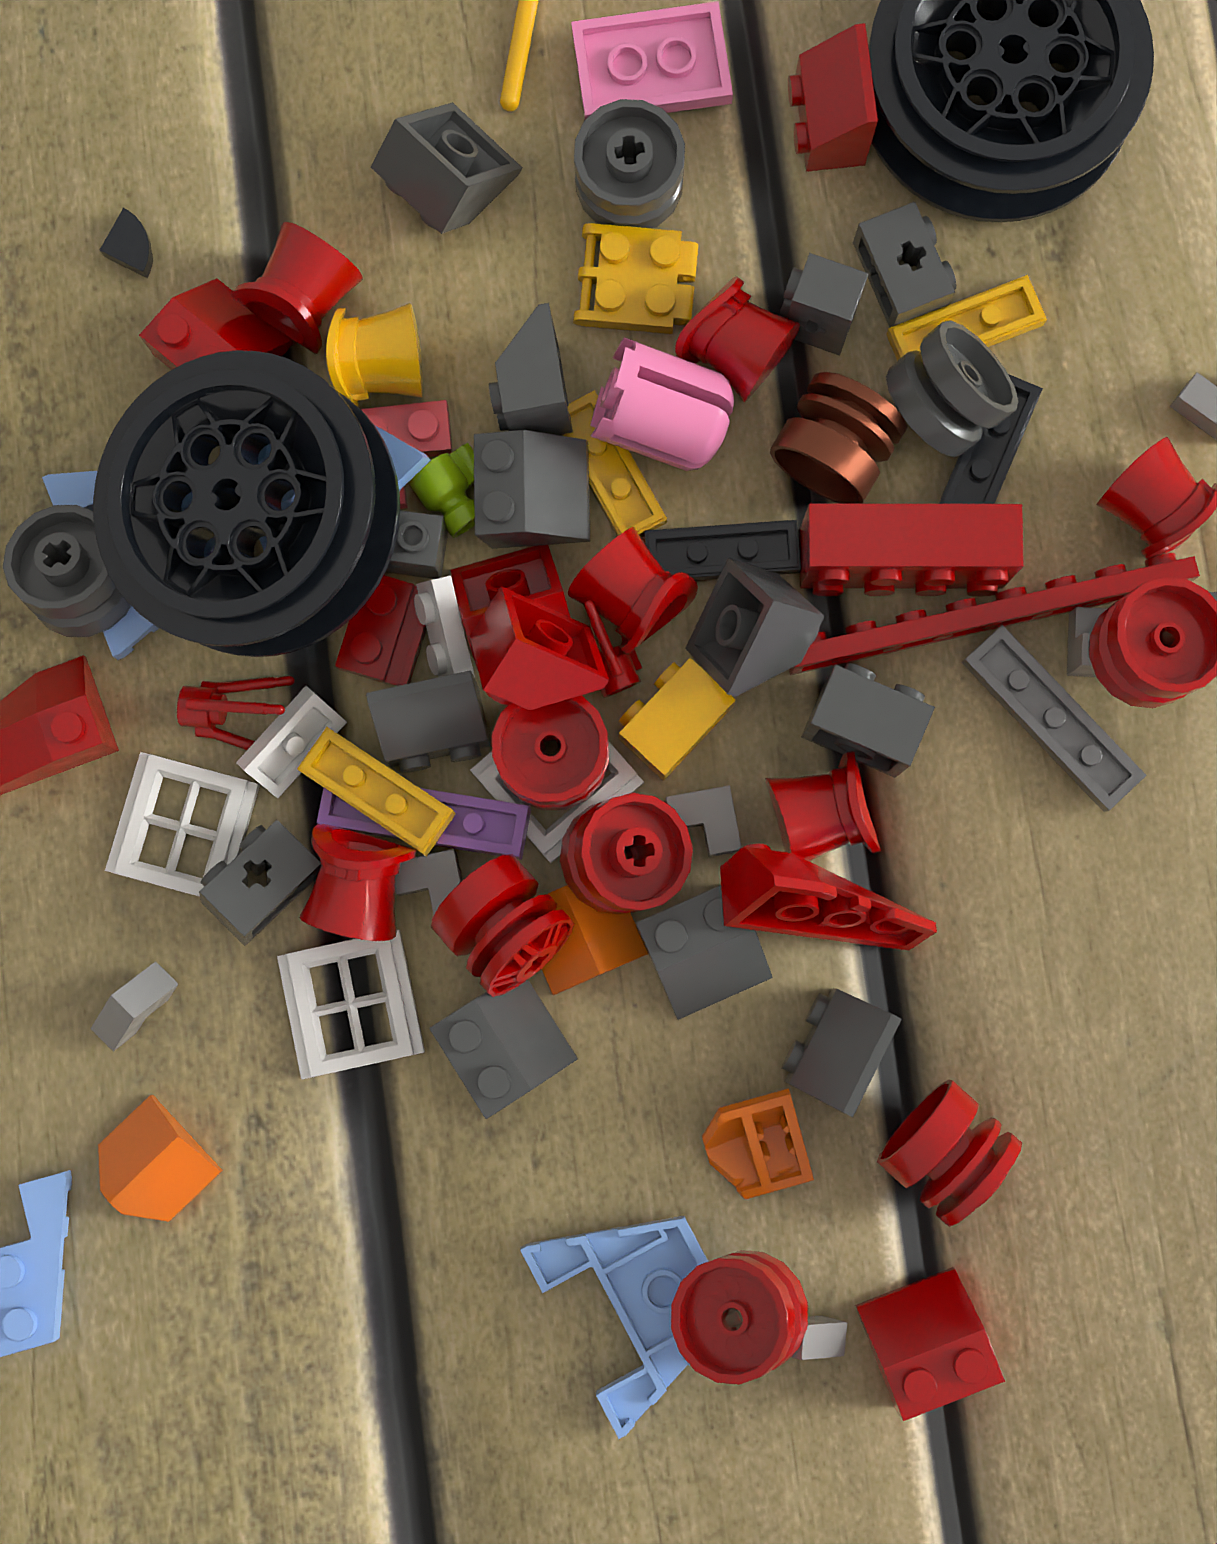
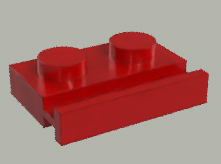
[335,575,427,686]

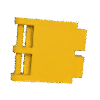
[573,223,699,334]

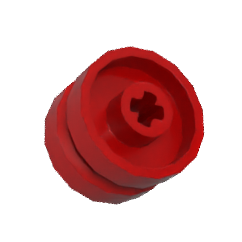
[1089,577,1217,709]
[492,695,609,811]
[560,793,693,915]
[671,1250,808,1385]

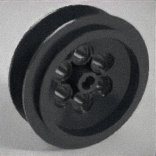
[868,0,1154,222]
[93,350,400,657]

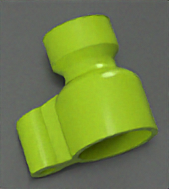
[408,443,475,538]

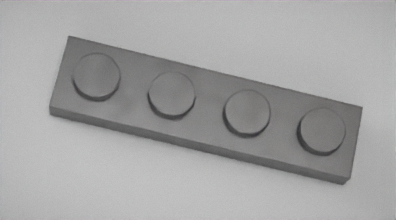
[961,625,1147,812]

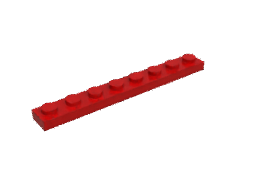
[789,553,1200,676]

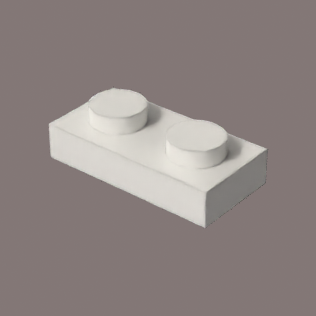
[414,576,475,678]
[236,686,347,798]

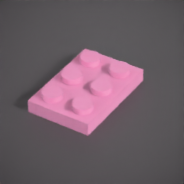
[571,1,733,120]

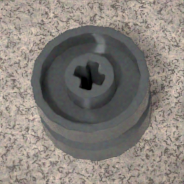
[574,99,685,228]
[886,320,1018,457]
[3,505,131,637]

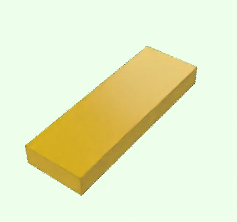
[886,275,1047,361]
[563,390,667,537]
[297,727,456,857]

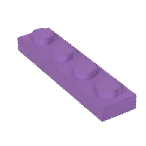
[317,788,531,860]

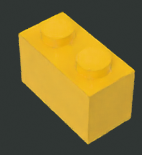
[618,658,736,781]

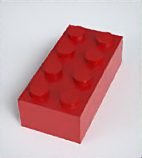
[800,504,1024,597]

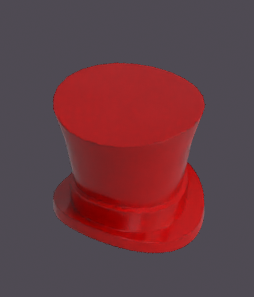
[231,222,363,354]
[675,276,800,402]
[1096,437,1217,559]
[568,527,698,654]
[765,751,881,862]
[299,824,416,941]

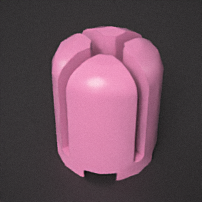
[590,337,734,471]

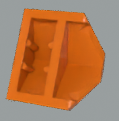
[542,885,648,996]
[702,1088,814,1199]
[98,1095,223,1222]

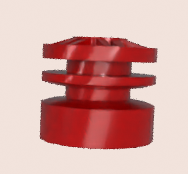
[431,854,575,997]
[877,1079,1022,1227]

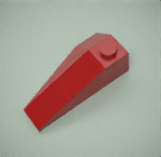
[0,655,119,795]
[720,844,937,951]

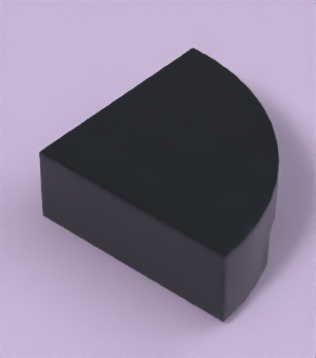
[100,208,153,278]

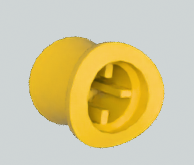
[326,303,423,407]

